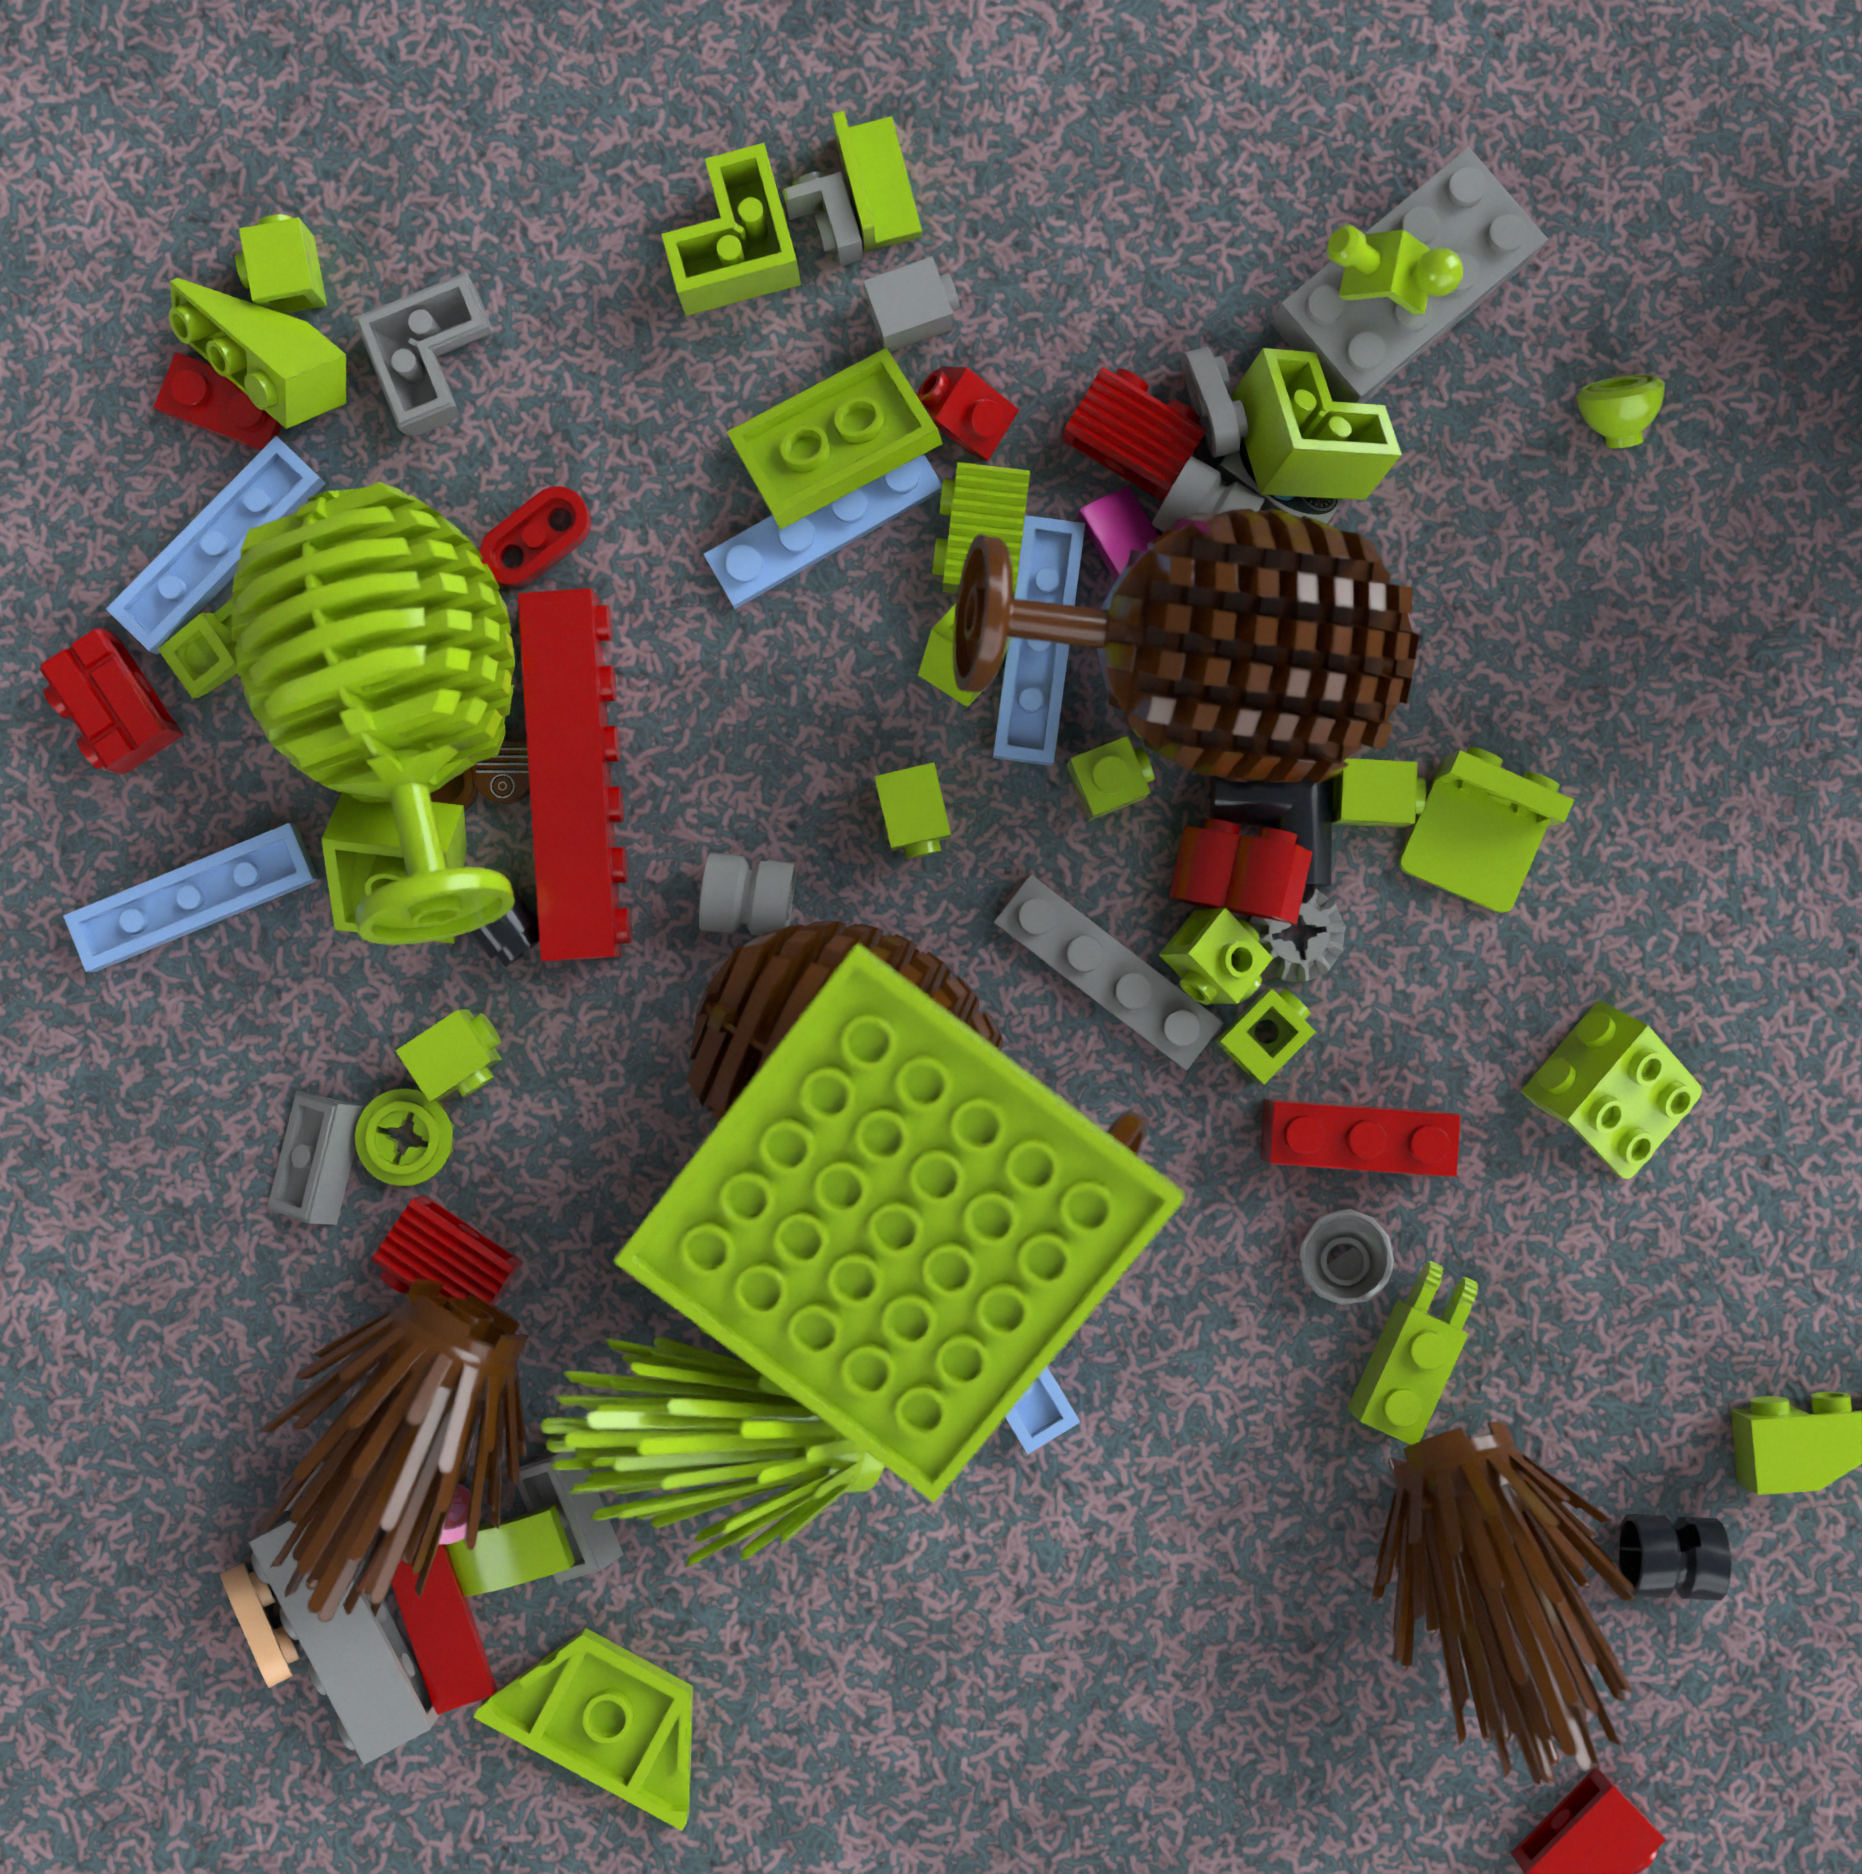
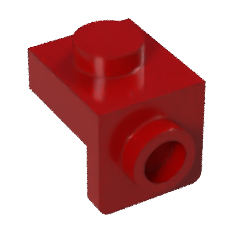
[917,366,1019,461]

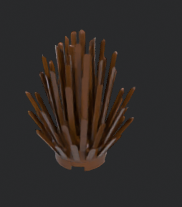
[258,1279,529,1622]
[1371,1422,1635,1785]

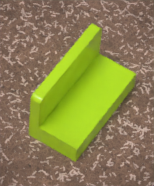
[832,110,922,252]

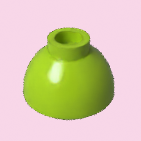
[1576,374,1665,448]

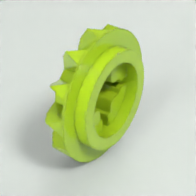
[355,1089,455,1186]

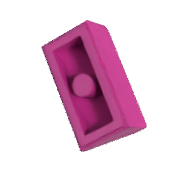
[1077,486,1159,582]

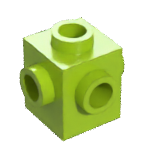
[1159,908,1273,1005]

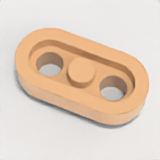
[220,1563,300,1688]

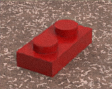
[153,352,282,451]

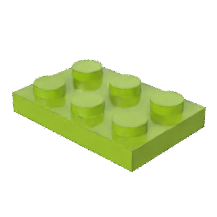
[727,347,942,530]

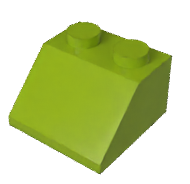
[321,792,467,944]

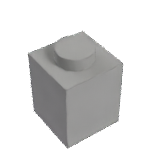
[863,256,960,352]

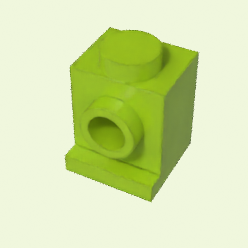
[1213,988,1316,1085]

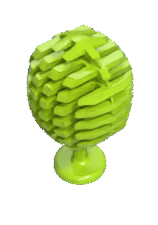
[231,482,515,945]

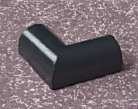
[1210,776,1333,886]

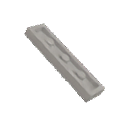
[994,875,1224,1071]

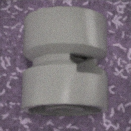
[1151,456,1265,532]
[699,852,796,937]

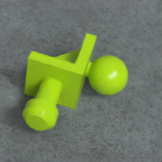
[1326,225,1463,315]

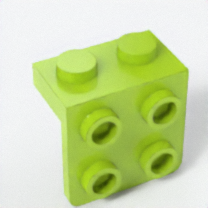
[1399,747,1574,913]
[1520,999,1702,1179]

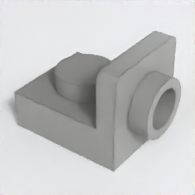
[782,172,863,267]

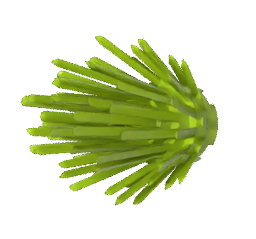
[541,1325,884,1567]

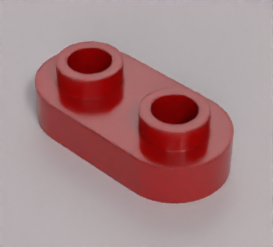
[479,486,591,589]

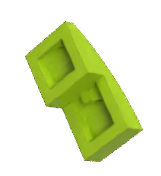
[158,597,237,698]
[446,1503,575,1597]

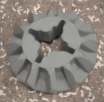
[1249,886,1346,982]

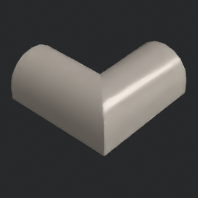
[354,272,494,435]

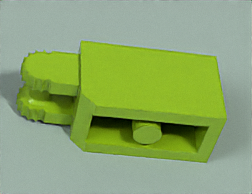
[1347,1261,1479,1445]

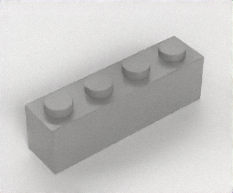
[249,1498,441,1765]

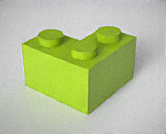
[661,143,801,316]
[1231,348,1402,500]

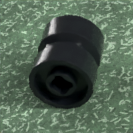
[1619,1514,1731,1601]

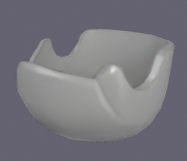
[1299,1209,1394,1306]

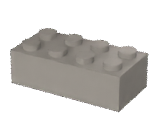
[1271,146,1548,403]

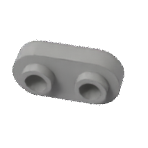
[1181,347,1248,458]

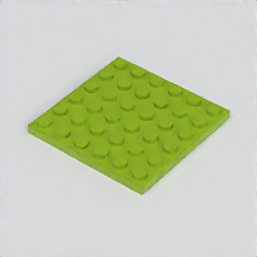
[613,943,1185,1503]

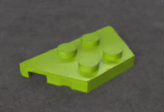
[473,1628,693,1831]

